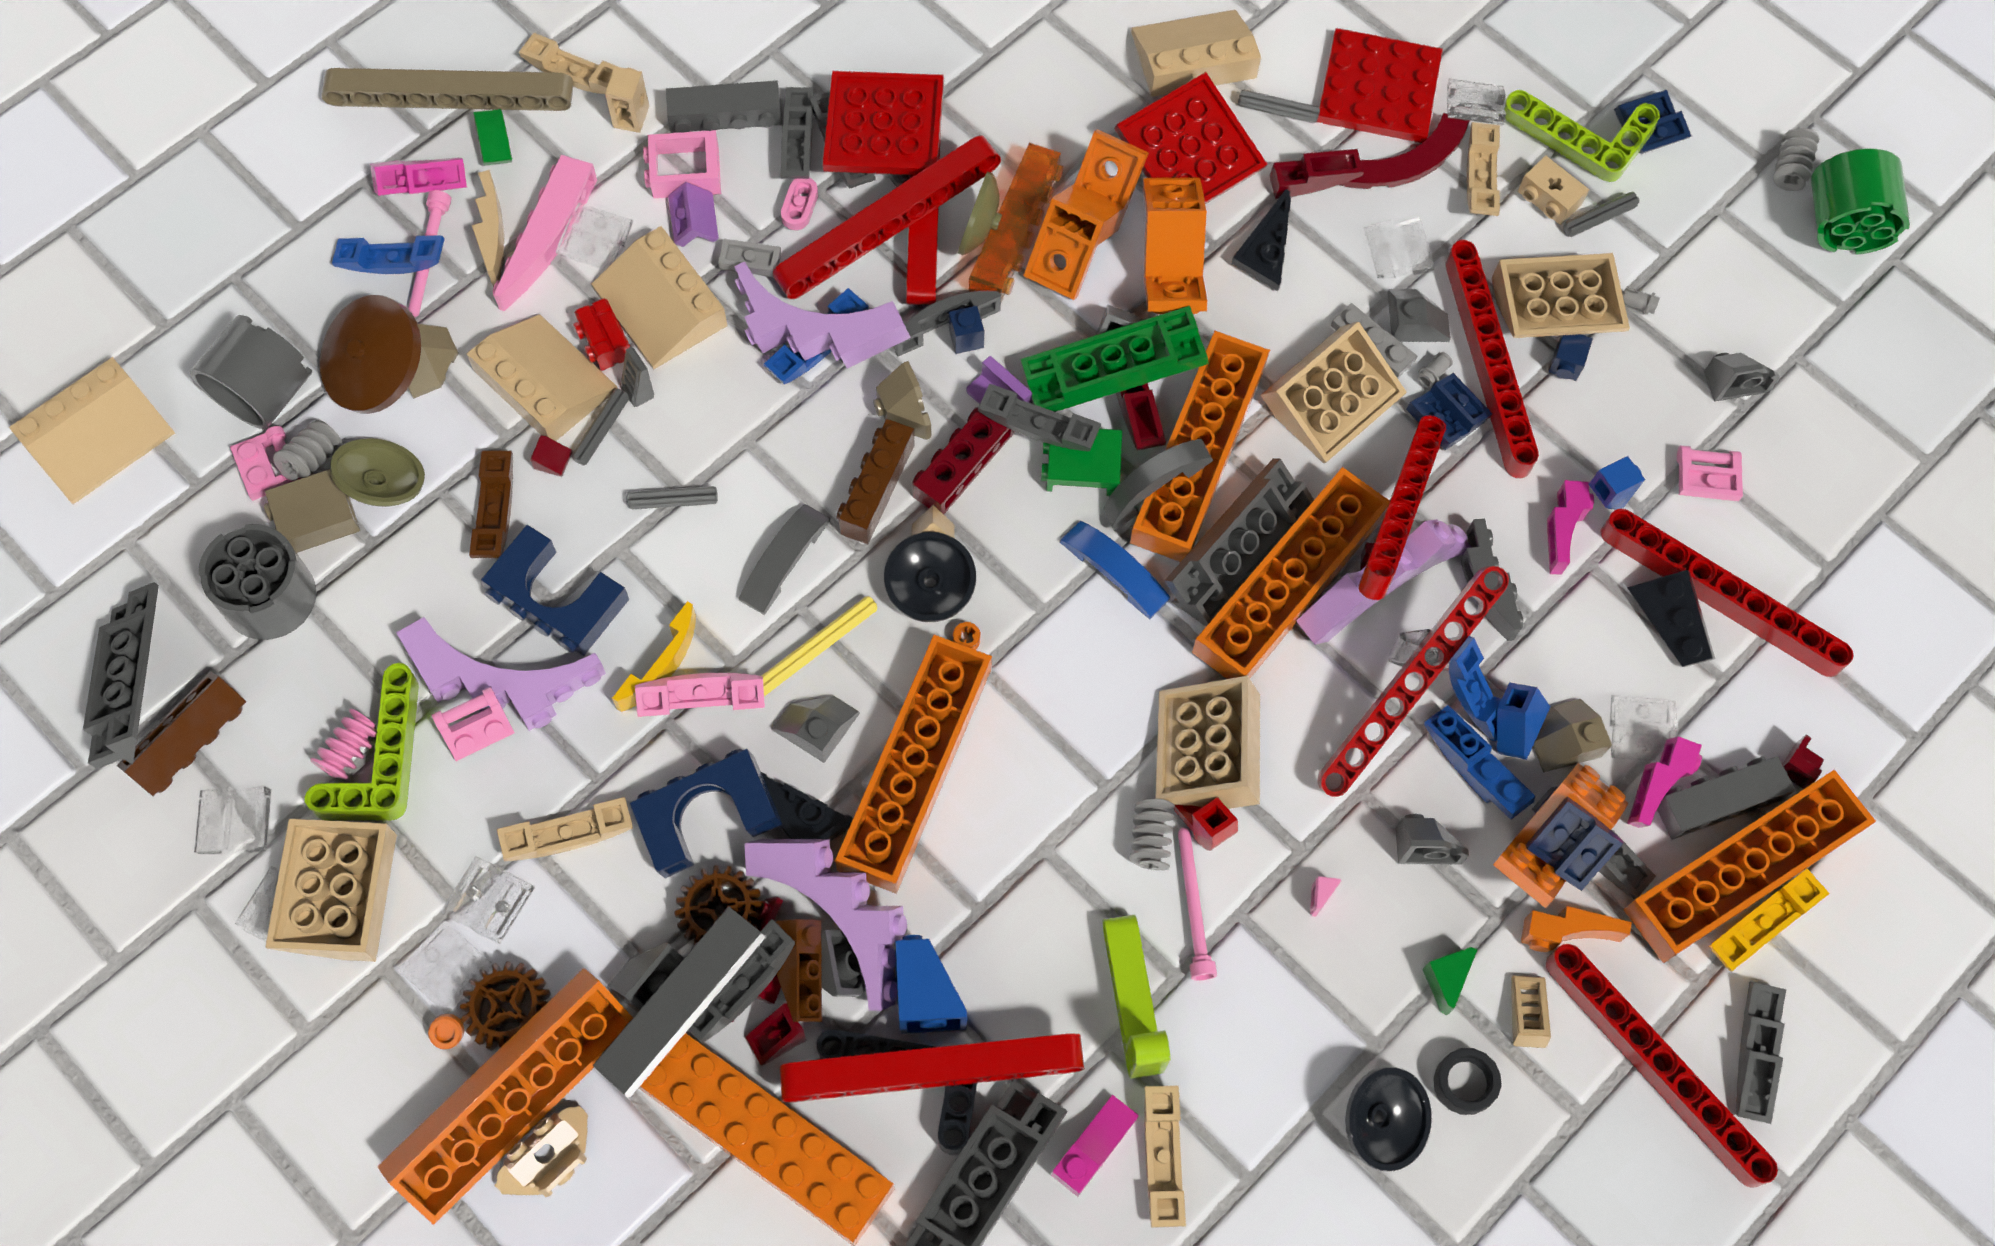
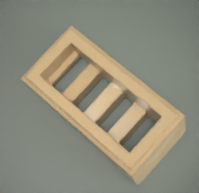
[1511,975,1551,1048]

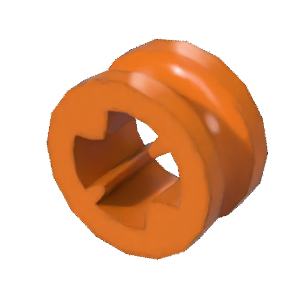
[953,622,981,650]

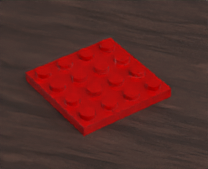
[1317,28,1443,143]
[823,71,944,175]
[1114,72,1268,204]

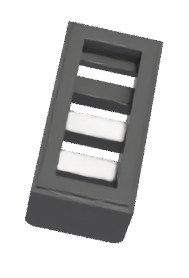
[621,347,654,407]

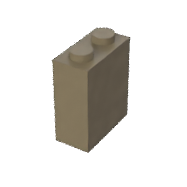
[264,469,361,553]

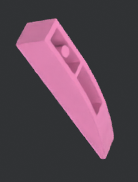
[493,155,597,311]

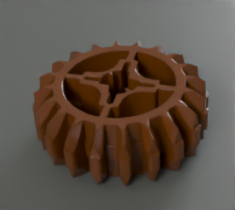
[674,865,763,945]
[460,961,551,1051]

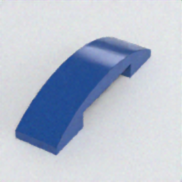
[332,235,445,274]
[764,288,869,385]
[1060,521,1170,620]
[1449,636,1501,742]

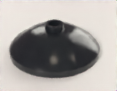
[884,532,976,622]
[1345,1067,1432,1171]

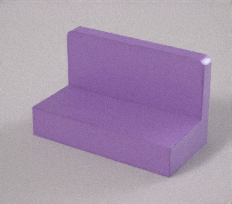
[668,182,719,247]
[966,355,1032,404]

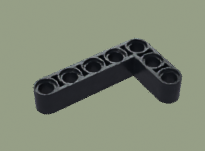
[817,1029,978,1155]

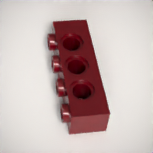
[912,407,1014,514]

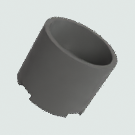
[190,315,312,430]
[198,524,316,640]

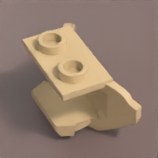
[495,1105,588,1197]

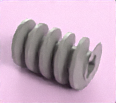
[1773,128,1819,191]
[273,420,343,481]
[1129,799,1175,871]

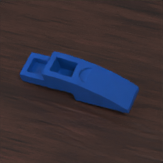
[1424,705,1536,820]

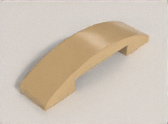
[519,33,618,94]
[1467,122,1500,216]
[497,797,633,861]
[1144,1086,1186,1227]

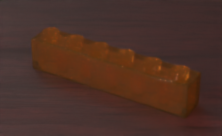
[969,142,1064,303]

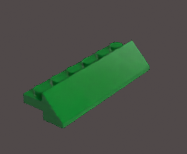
[1020,306,1209,412]

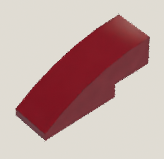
[1269,149,1364,199]
[1116,383,1166,450]

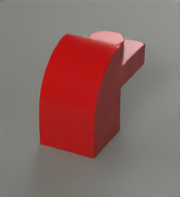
[1174,797,1238,851]

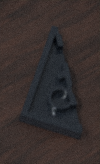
[1231,189,1291,291]
[761,772,853,842]

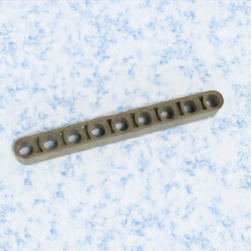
[321,68,573,111]

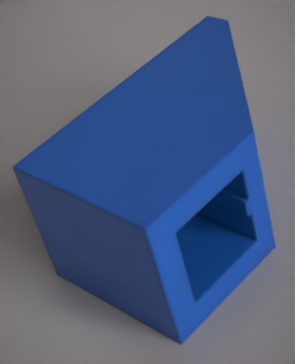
[1589,456,1645,510]
[1497,682,1550,760]

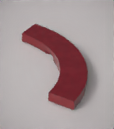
[1340,113,1470,189]

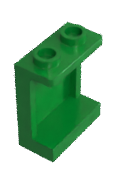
[1041,429,1122,496]

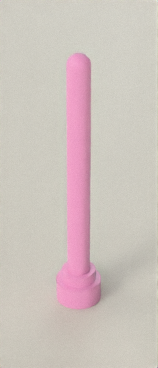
[408,190,451,318]
[1178,828,1217,981]

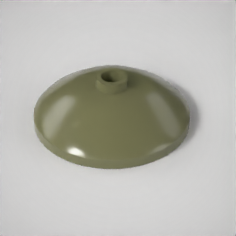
[957,171,1002,256]
[330,438,425,507]

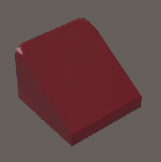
[531,435,573,477]

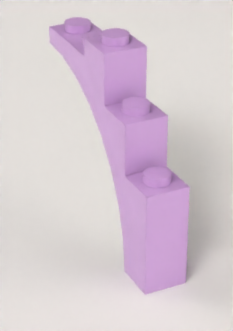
[734,262,911,369]
[1296,519,1471,645]
[396,617,606,731]
[745,839,907,1011]

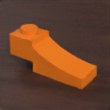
[1521,906,1632,952]

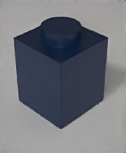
[949,306,985,354]
[1548,334,1593,381]

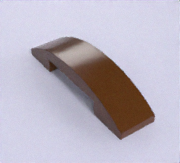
[469,451,513,558]

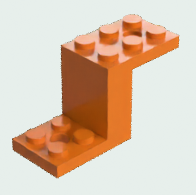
[1023,129,1148,300]
[1143,178,1207,314]
[1493,763,1629,908]

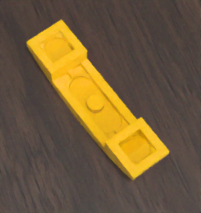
[612,601,696,712]
[1708,869,1830,972]

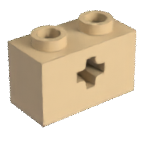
[605,66,649,133]
[1518,156,1590,225]

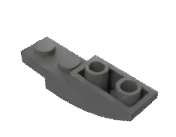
[1460,518,1524,641]

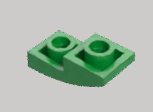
[473,109,512,166]

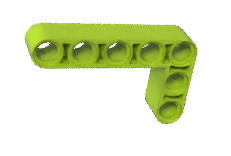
[1504,90,1659,182]
[305,663,419,821]
[1102,915,1170,1079]

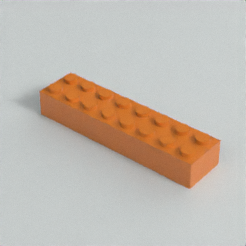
[1130,330,1270,562]
[1192,467,1390,679]
[835,635,992,894]
[1623,769,1876,964]
[377,968,633,1225]
[639,1033,895,1246]

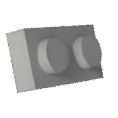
[718,239,781,277]

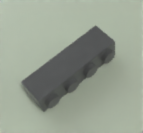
[666,80,782,133]
[1657,756,1796,840]

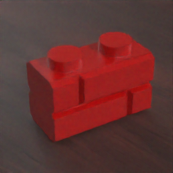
[573,298,630,370]

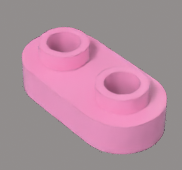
[781,178,818,230]

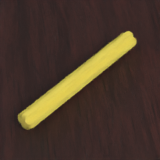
[761,596,877,696]

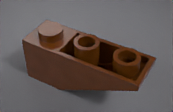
[775,919,822,1022]

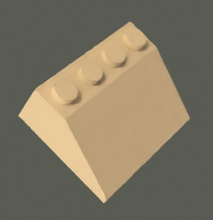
[1131,10,1261,97]
[591,226,727,370]
[1491,253,1630,338]
[466,314,618,441]
[1260,321,1407,463]
[9,357,175,504]
[1155,676,1260,809]
[265,819,397,962]

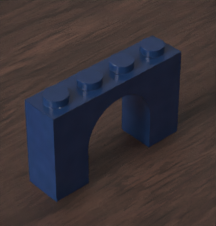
[481,524,629,656]
[630,749,782,879]

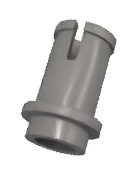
[1623,286,1660,315]
[1418,352,1453,388]

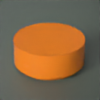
[428,1013,465,1049]

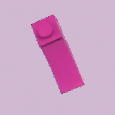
[370,157,467,196]
[1547,480,1594,575]
[1627,736,1702,828]
[1051,1095,1139,1197]

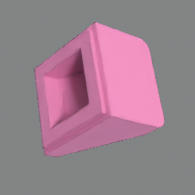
[1310,876,1341,917]

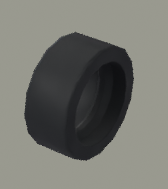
[1433,1048,1502,1115]

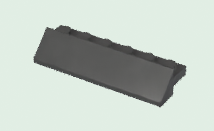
[1164,458,1314,626]
[83,582,159,769]
[593,907,766,1099]
[905,1080,1068,1246]

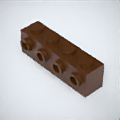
[836,418,915,545]
[116,671,247,796]

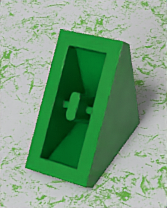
[1422,947,1477,1015]

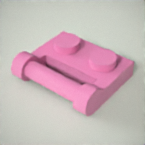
[230,426,302,501]
[1677,445,1743,501]
[431,687,514,761]

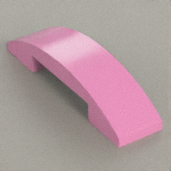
[635,673,765,717]

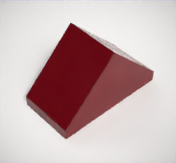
[746,1003,807,1066]

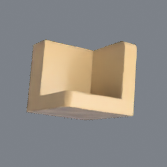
[911,505,954,538]

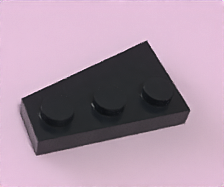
[1627,570,1715,667]

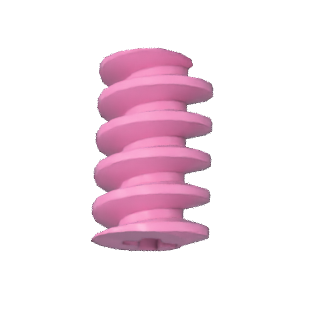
[310,708,377,780]

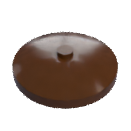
[320,295,421,414]

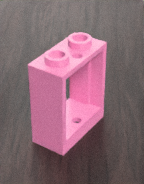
[643,130,721,199]

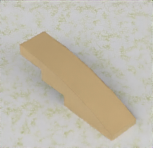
[472,170,504,287]

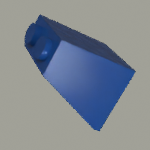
[896,935,967,1034]

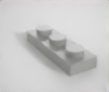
[1331,303,1417,378]

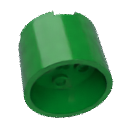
[1811,148,1910,255]

